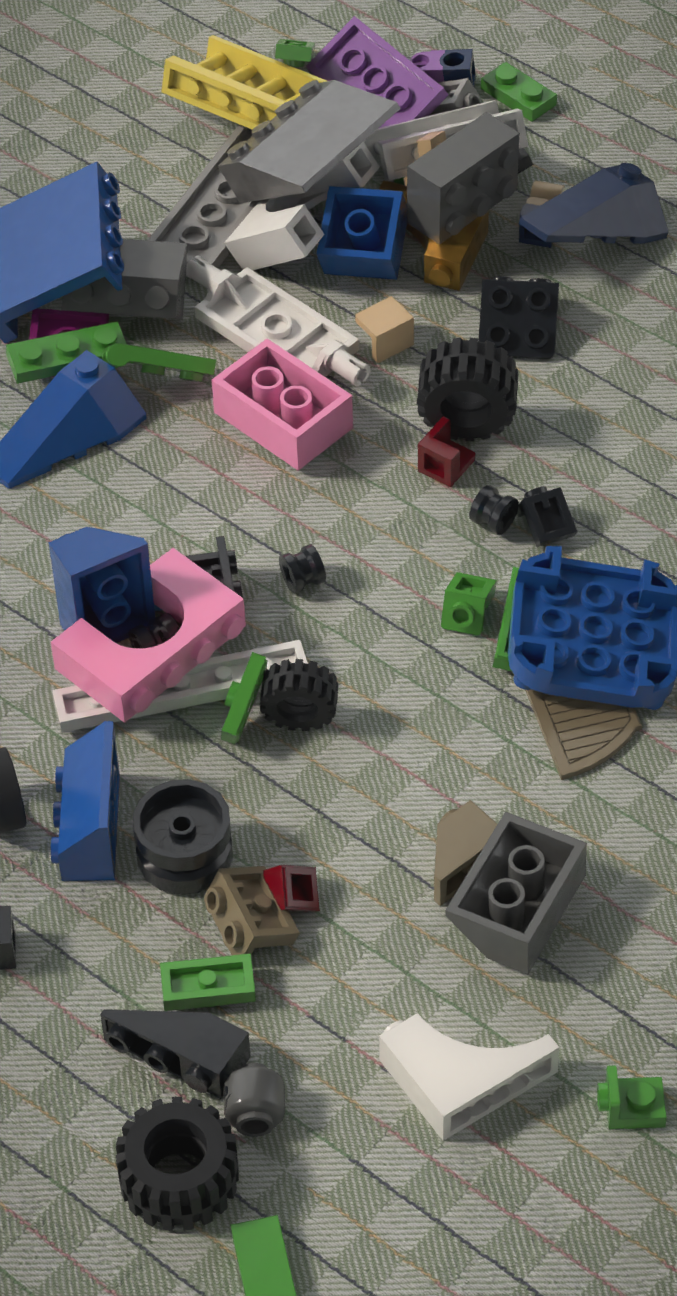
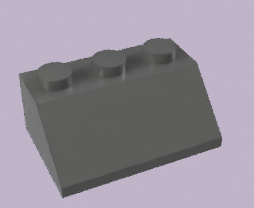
[62,239,188,320]
[445,812,587,975]

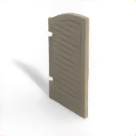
[499,620,643,780]

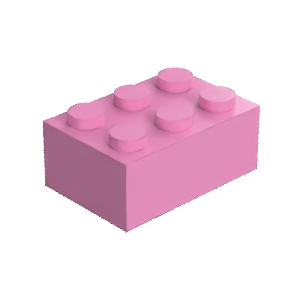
[212,339,353,471]

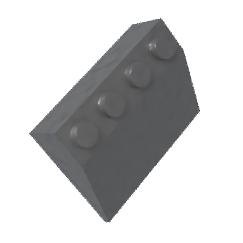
[218,80,401,203]

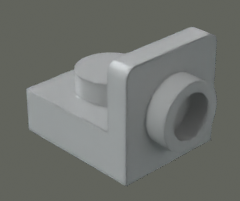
[429,78,484,116]

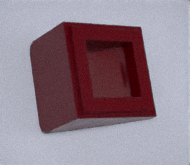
[263,865,320,912]

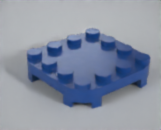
[508,546,677,710]

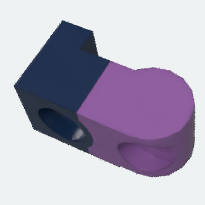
[410,49,477,88]

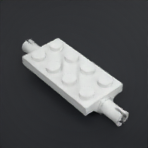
[186,255,371,387]

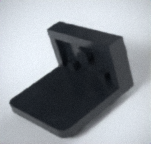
[478,276,559,359]

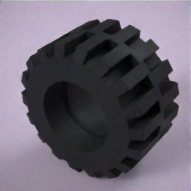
[417,337,519,441]
[115,1097,239,1231]

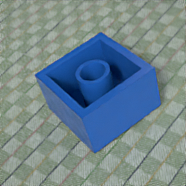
[316,186,407,280]

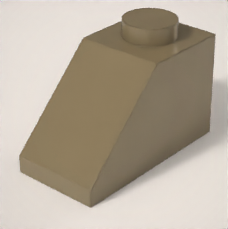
[434,800,497,906]

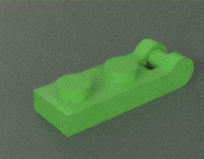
[102,343,216,382]

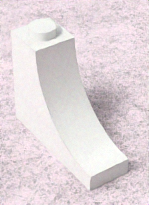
[379,1013,560,1141]

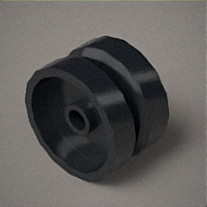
[133,779,233,895]

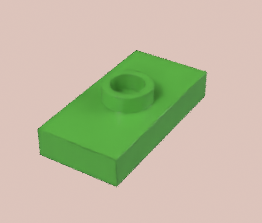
[221,652,268,745]

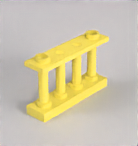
[161,35,327,130]

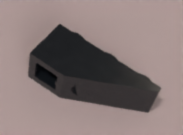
[100,1009,251,1099]

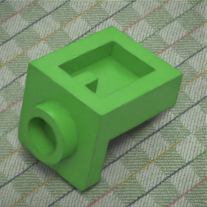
[441,572,497,636]
[597,1065,666,1129]

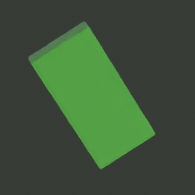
[230,1215,296,1296]

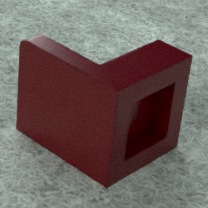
[418,416,476,487]

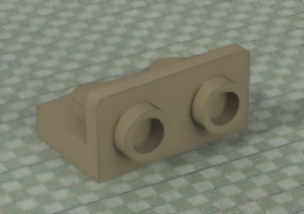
[204,866,300,955]

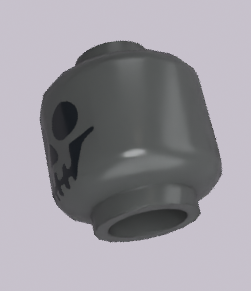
[224,1062,285,1137]

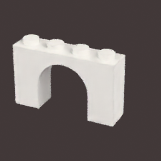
[224,142,380,270]

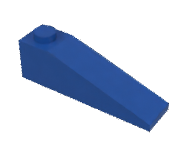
[0,350,147,489]

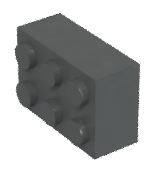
[407,112,520,245]

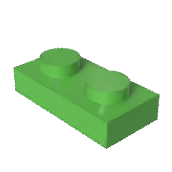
[275,39,315,67]
[481,62,557,122]
[160,953,256,1011]

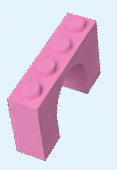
[51,548,246,723]

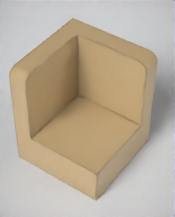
[355,296,414,363]

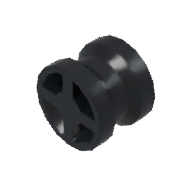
[469,485,519,535]
[279,544,326,594]

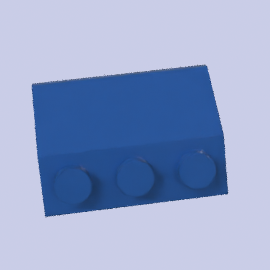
[48,527,155,643]
[51,721,120,881]

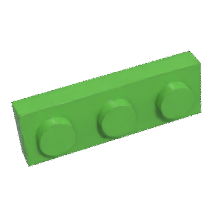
[6,322,127,384]

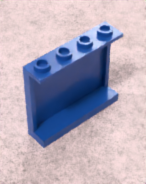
[0,161,124,343]

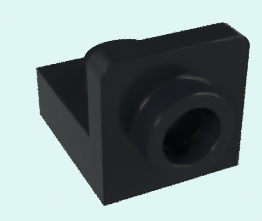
[517,486,578,547]

